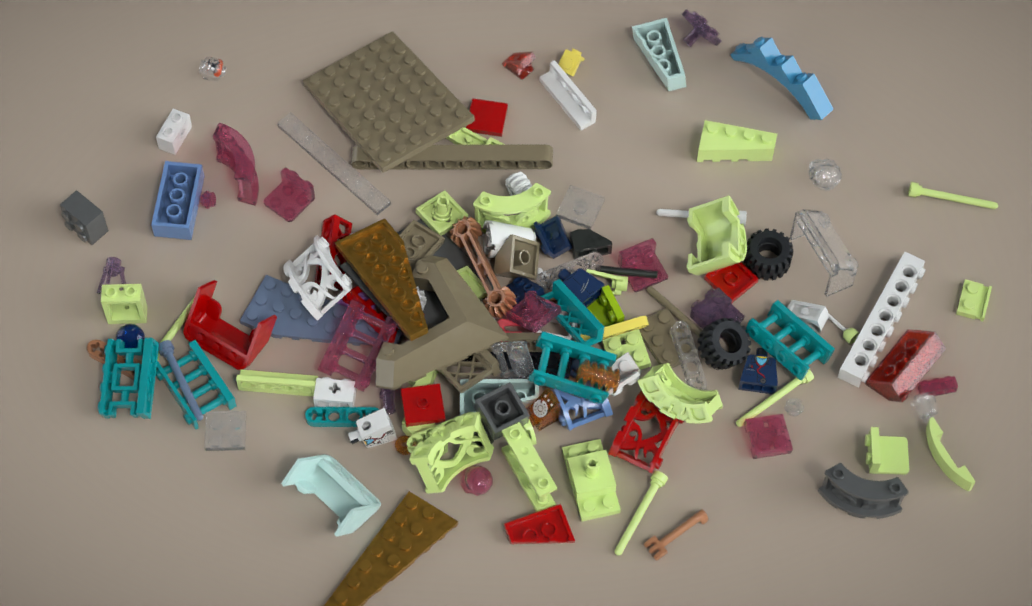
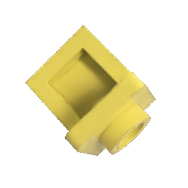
[558,48,585,77]

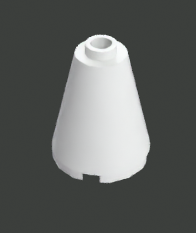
[482,220,536,258]

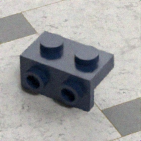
[534,215,573,259]

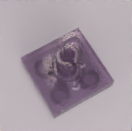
[682,9,722,47]

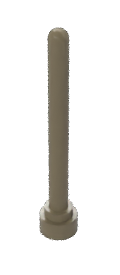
[646,286,703,338]

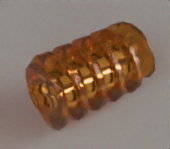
[575,359,620,394]

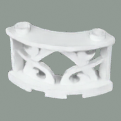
[284,235,352,321]

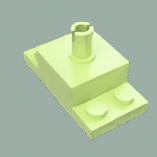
[562,439,621,522]

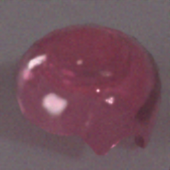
[461,465,493,496]

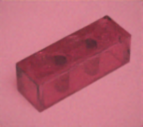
[918,376,958,399]

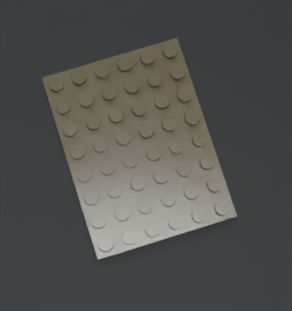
[302,31,475,173]

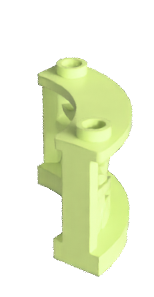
[473,183,551,233]
[637,363,723,424]
[409,412,494,494]

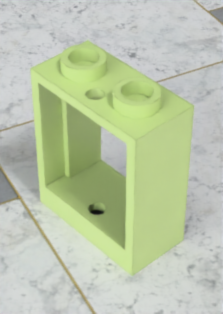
[101,284,148,324]

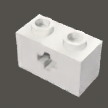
[156,109,192,155]
[313,377,357,407]

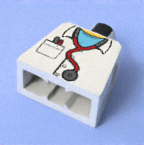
[348,408,397,448]

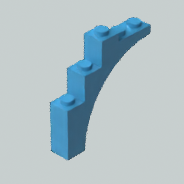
[730,37,833,120]

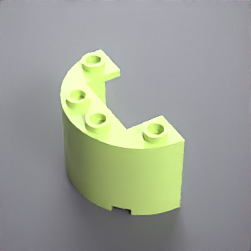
[687,196,747,276]

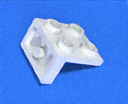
[603,352,641,397]

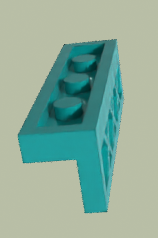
[539,279,604,346]

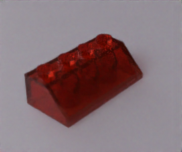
[865,329,946,402]

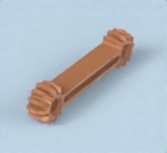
[450,216,517,319]

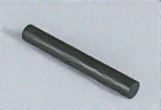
[600,266,658,279]

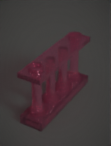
[318,300,397,392]

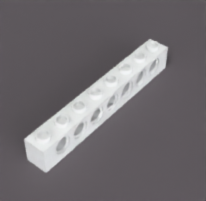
[837,252,926,388]

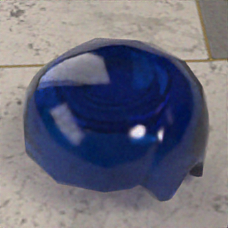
[116,324,145,348]

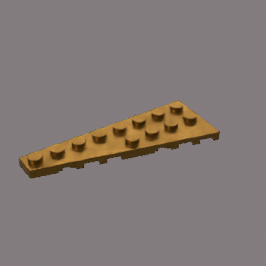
[324,491,458,606]

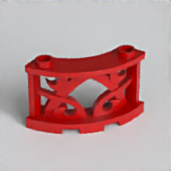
[608,390,684,474]

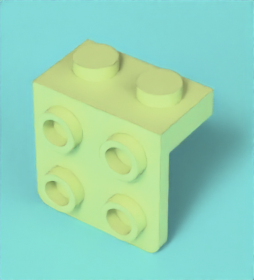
[865,427,909,475]

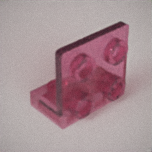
[618,238,668,292]

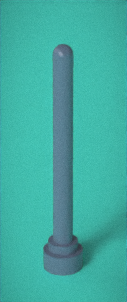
[159,340,203,421]

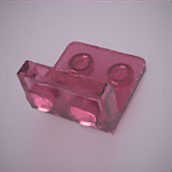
[264,167,315,222]

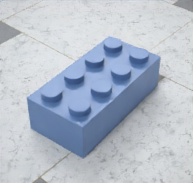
[151,161,205,240]

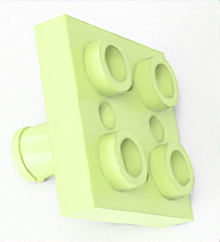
[415,190,468,236]

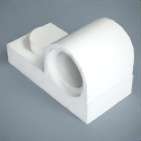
[787,300,829,333]

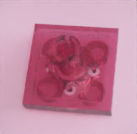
[506,291,561,333]

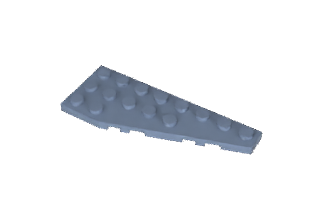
[240,275,404,348]

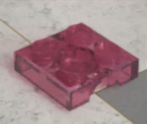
[744,414,793,459]

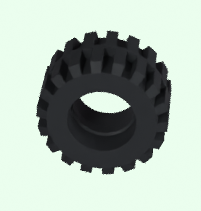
[744,228,794,281]
[697,317,751,370]

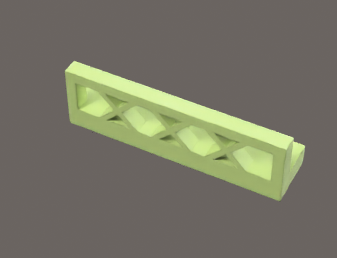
[236,370,318,397]

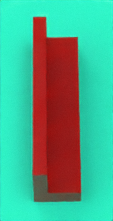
[314,214,352,290]

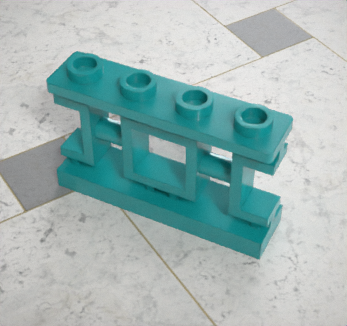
[98,337,159,419]

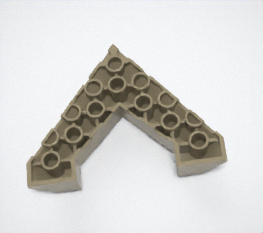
[376,255,509,390]

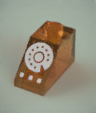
[529,388,560,431]

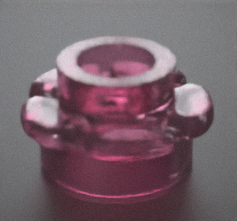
[201,190,216,209]

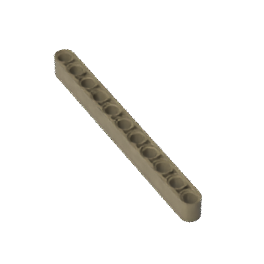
[351,144,553,170]

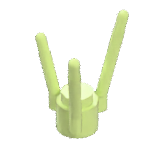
[586,269,628,295]

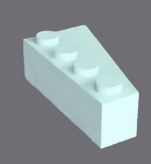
[632,18,686,91]
[460,379,539,415]

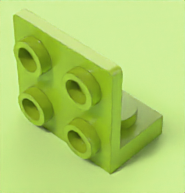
[587,285,625,327]

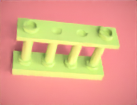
[501,422,557,512]

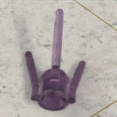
[97,257,126,294]

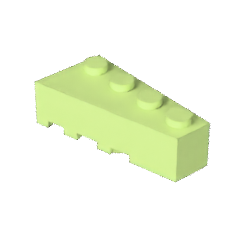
[697,120,777,162]

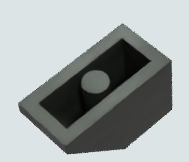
[570,229,612,260]

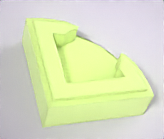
[522,420,537,445]

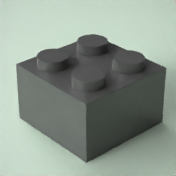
[60,190,108,245]
[474,382,530,441]

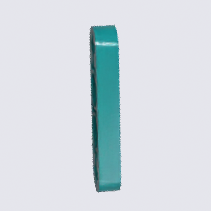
[305,407,380,427]

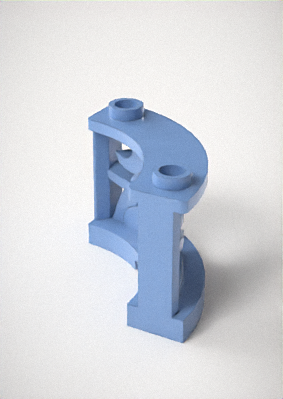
[548,358,613,431]

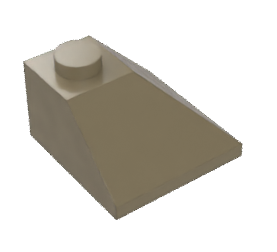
[494,234,540,280]

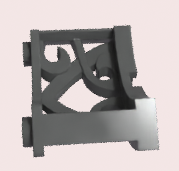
[818,463,909,519]

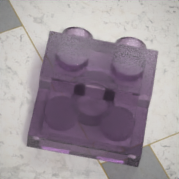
[690,287,745,340]

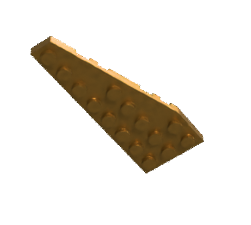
[335,218,428,341]

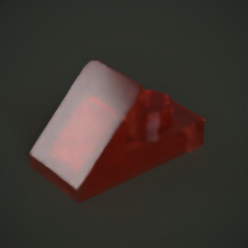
[502,52,536,80]

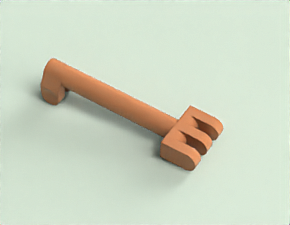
[644,509,708,561]

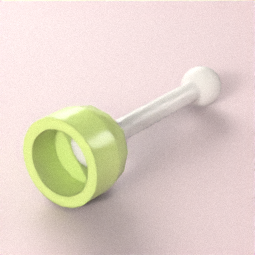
[827,310,860,345]

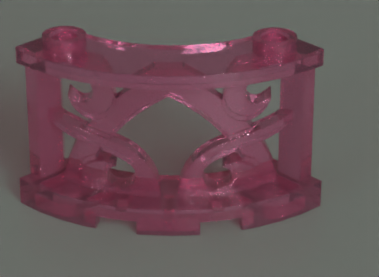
[213,123,259,206]

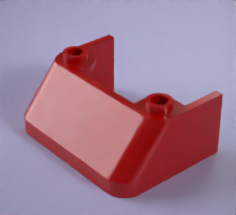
[183,280,277,370]

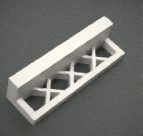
[539,60,597,131]

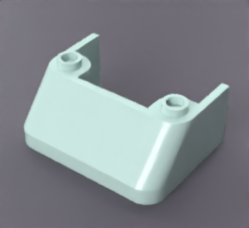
[281,454,381,537]

